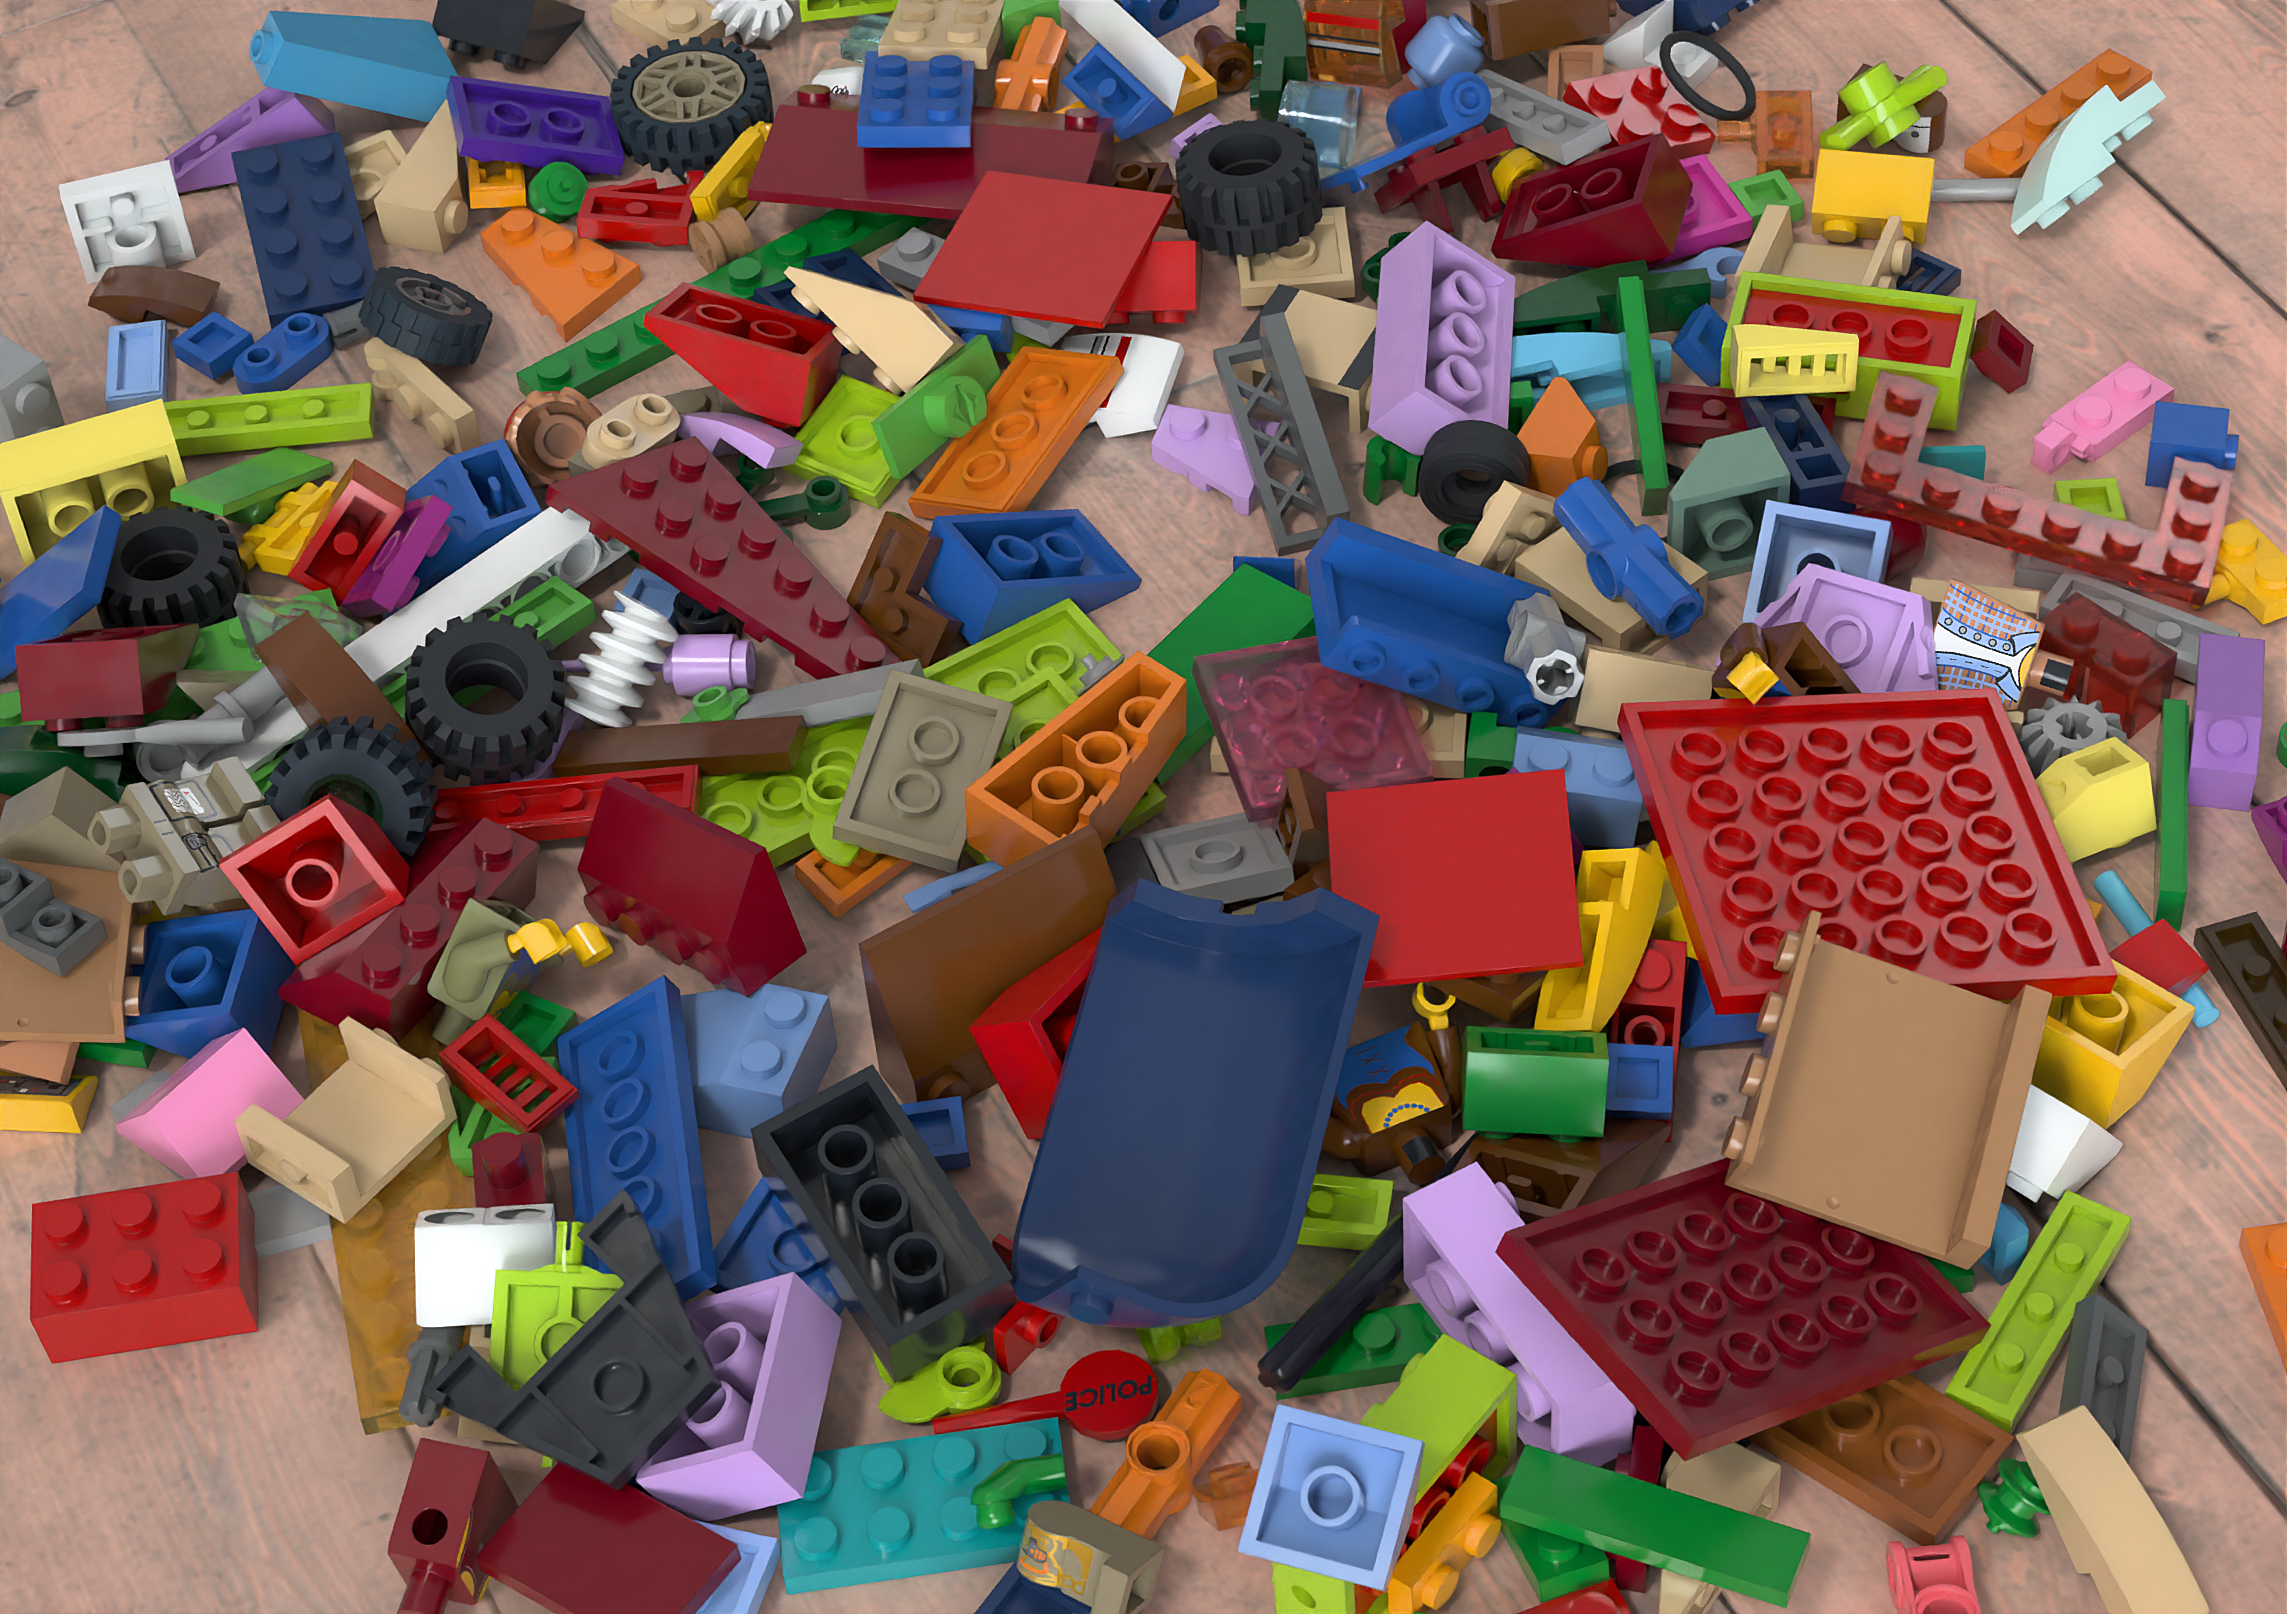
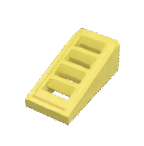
[1729,324,1859,397]

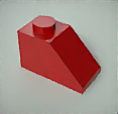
[287,459,406,607]

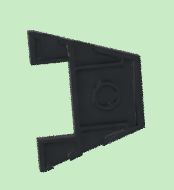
[421,1189,723,1491]

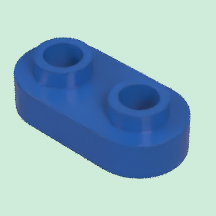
[232,313,334,395]

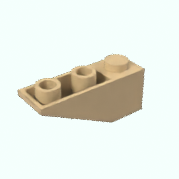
[784,266,967,395]

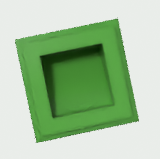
[1002,0,1062,57]

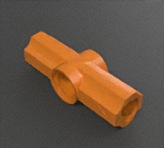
[992,17,1068,113]
[1088,1367,1243,1540]

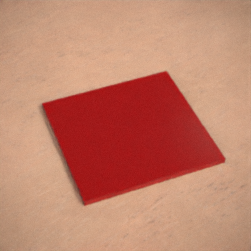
[913,170,1173,329]
[1326,769,1584,988]

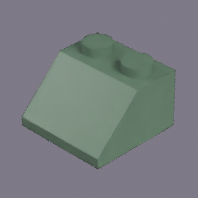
[1667,427,1791,581]

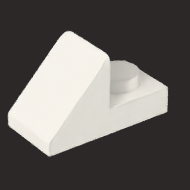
[1603,0,1718,90]

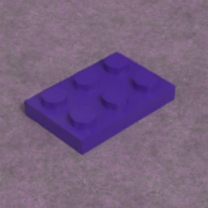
[446,75,625,176]

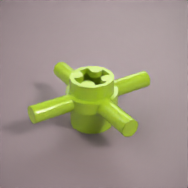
[1818,60,1947,151]

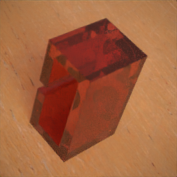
[2038,592,2178,739]

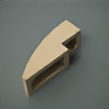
[2016,1405,2210,1614]

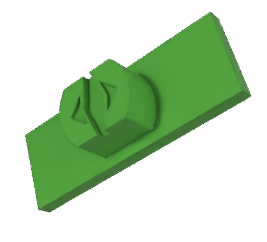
[871,334,1001,479]
[170,447,333,525]

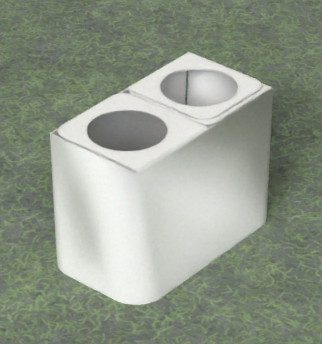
[415,1203,557,1327]

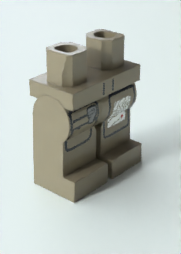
[87,756,281,915]

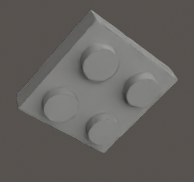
[1138,808,1295,904]

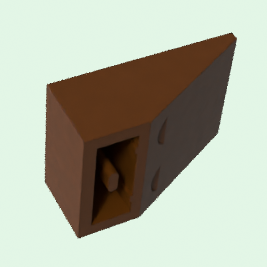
[1451,1117,1671,1225]

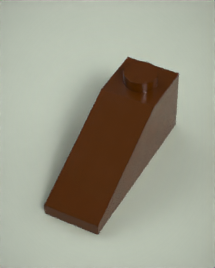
[1271,767,1342,881]

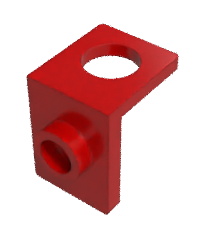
[992,1234,1065,1375]

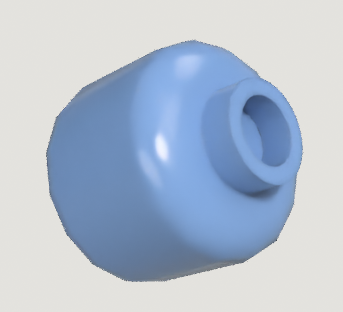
[1405,13,1485,90]

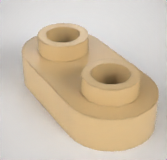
[582,393,680,469]

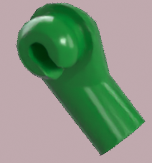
[970,1453,1067,1530]

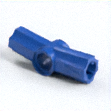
[1553,476,1704,640]

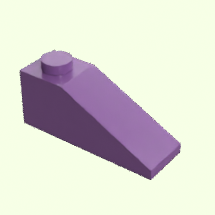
[165,87,336,193]
[2188,633,2265,812]

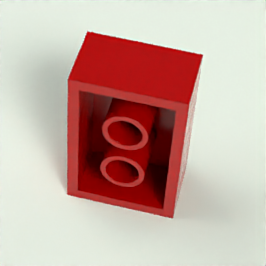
[30,1171,258,1364]

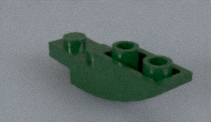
[1235,0,1308,122]
[1512,260,1711,337]
[0,725,152,804]

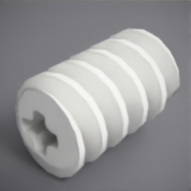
[564,590,679,728]

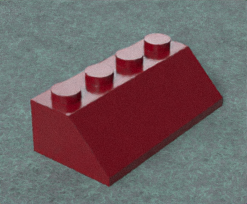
[577,776,807,997]
[278,817,539,1044]

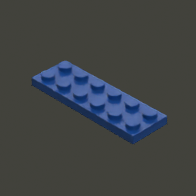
[557,975,717,1302]

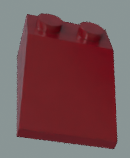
[1491,132,1693,268]
[15,623,199,731]

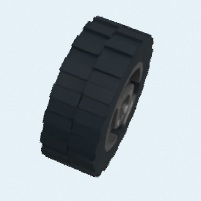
[358,266,493,367]

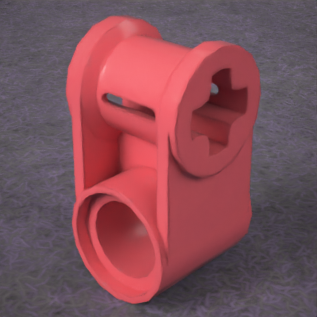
[1886,1535,1981,1614]

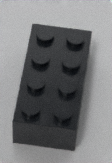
[750,1064,1016,1383]

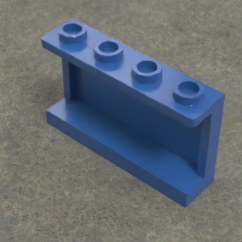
[1305,517,1569,729]

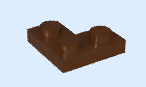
[846,511,962,669]

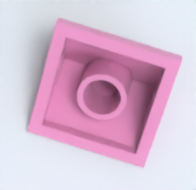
[115,1028,304,1179]

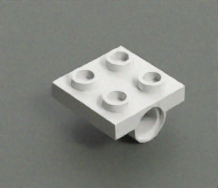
[58,160,196,284]

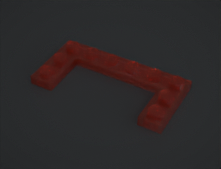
[1840,370,2235,607]

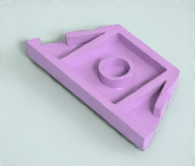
[1715,563,1939,693]

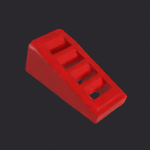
[438,1012,580,1134]

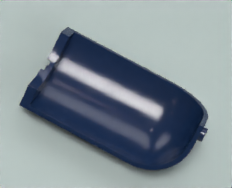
[1011,878,1380,1328]

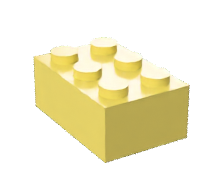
[0,398,196,569]

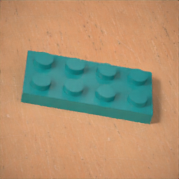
[777,1417,1070,1595]

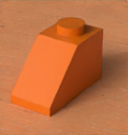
[1517,377,1608,498]

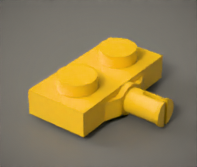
[2184,518,2287,625]

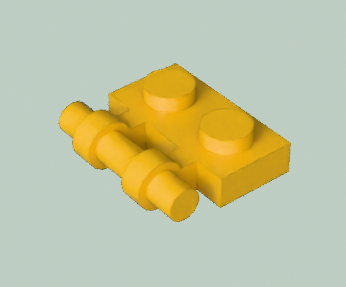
[238,480,339,576]

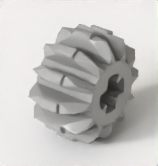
[2017,694,2128,779]

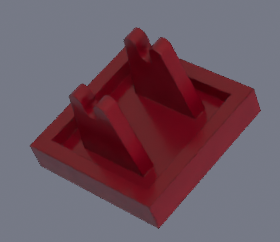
[1374,126,1515,234]

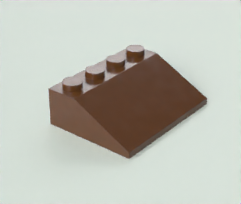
[858,824,1118,1104]

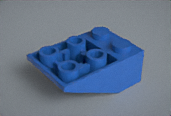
[380,438,542,621]

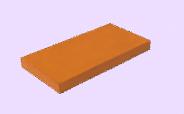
[907,346,1124,519]

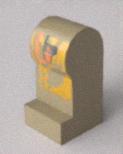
[1016,1500,1165,1614]

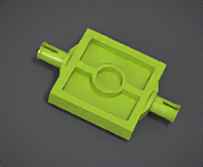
[489,1221,624,1468]

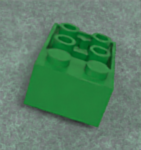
[1461,1026,1609,1143]

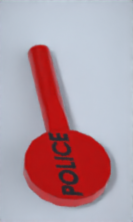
[932,1350,1159,1441]

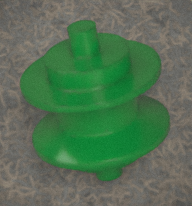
[528,162,589,223]
[1978,1458,2051,1538]

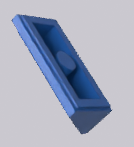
[1061,42,1174,141]

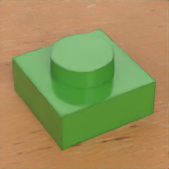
[1728,169,1803,234]

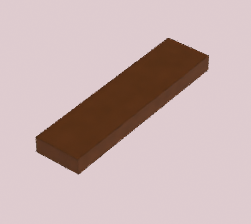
[552,715,808,778]

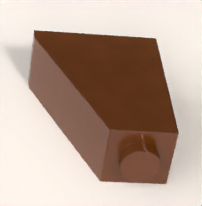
[1469,0,1617,60]

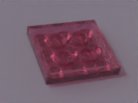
[1191,636,1435,823]

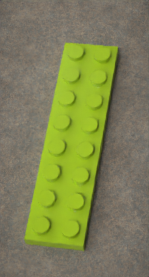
[699,598,1127,868]

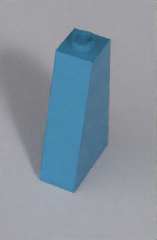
[249,11,458,123]

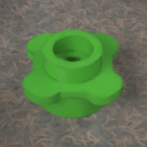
[680,686,750,723]

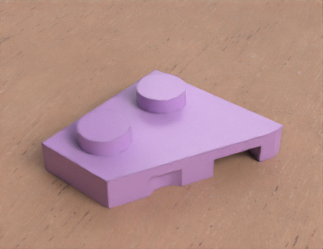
[1151,404,1281,516]

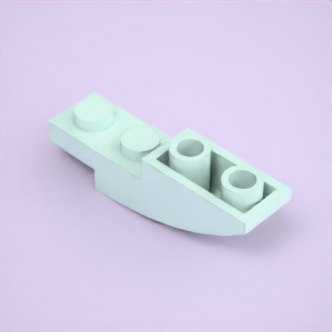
[2010,80,2166,235]

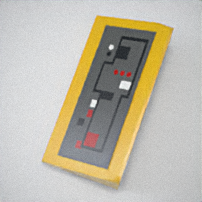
[0,1071,99,1133]

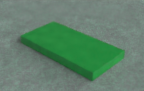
[1147,563,1317,786]

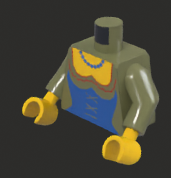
[427,898,613,1046]

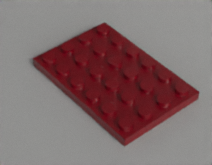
[1495,1157,1991,1461]

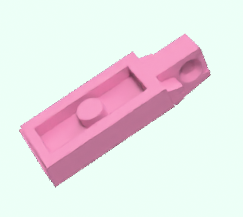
[2031,360,2174,475]

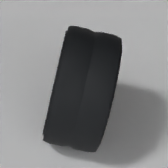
[1418,420,1531,527]

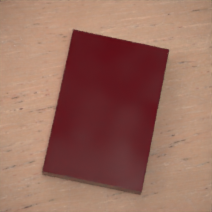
[475,1463,741,1614]

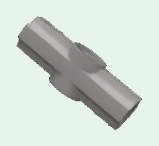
[1504,592,1586,706]

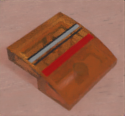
[1304,0,1406,89]

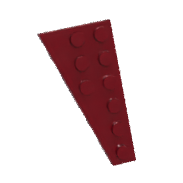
[545,436,902,680]

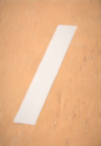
[1060,0,1186,112]

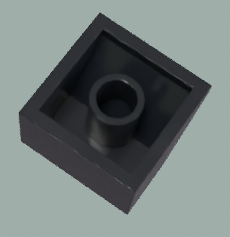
[432,0,585,69]

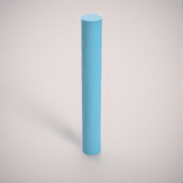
[2094,870,2219,1028]

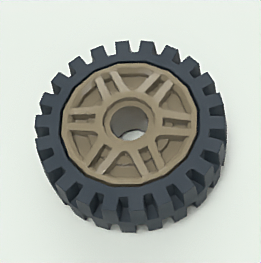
[610,37,774,175]

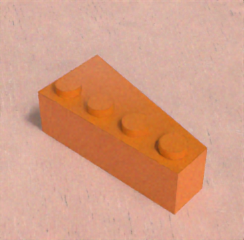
[965,650,1187,868]

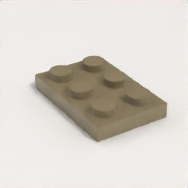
[832,669,1013,874]

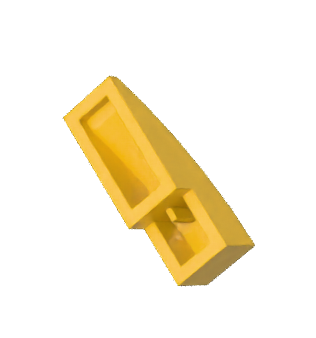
[1534,848,1667,1033]

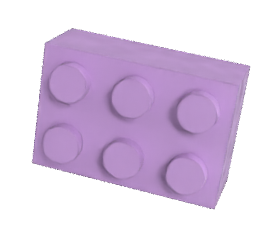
[636,1272,842,1523]

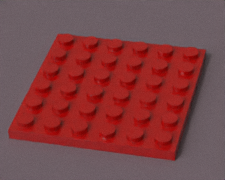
[1617,688,2118,1015]

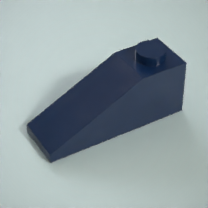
[1738,394,1859,514]

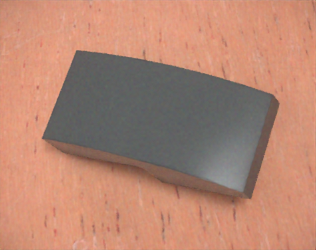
[0,858,108,977]

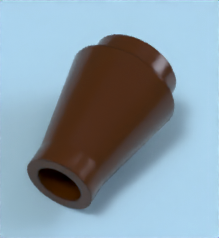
[1194,25,1253,92]

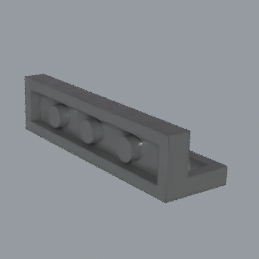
[1213,312,1351,557]

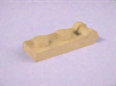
[364,337,482,454]

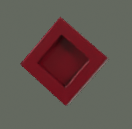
[1970,309,2034,394]

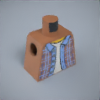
[1933,578,2075,711]

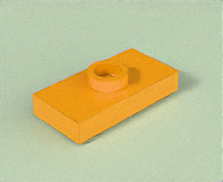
[467,157,526,209]

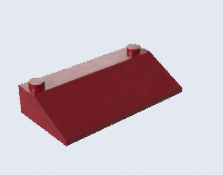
[747,84,1115,220]

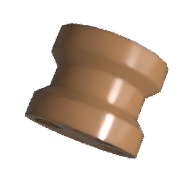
[688,207,755,274]

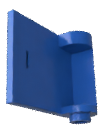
[1320,71,1491,194]

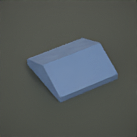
[1238,1404,1425,1592]

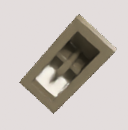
[0,766,126,872]

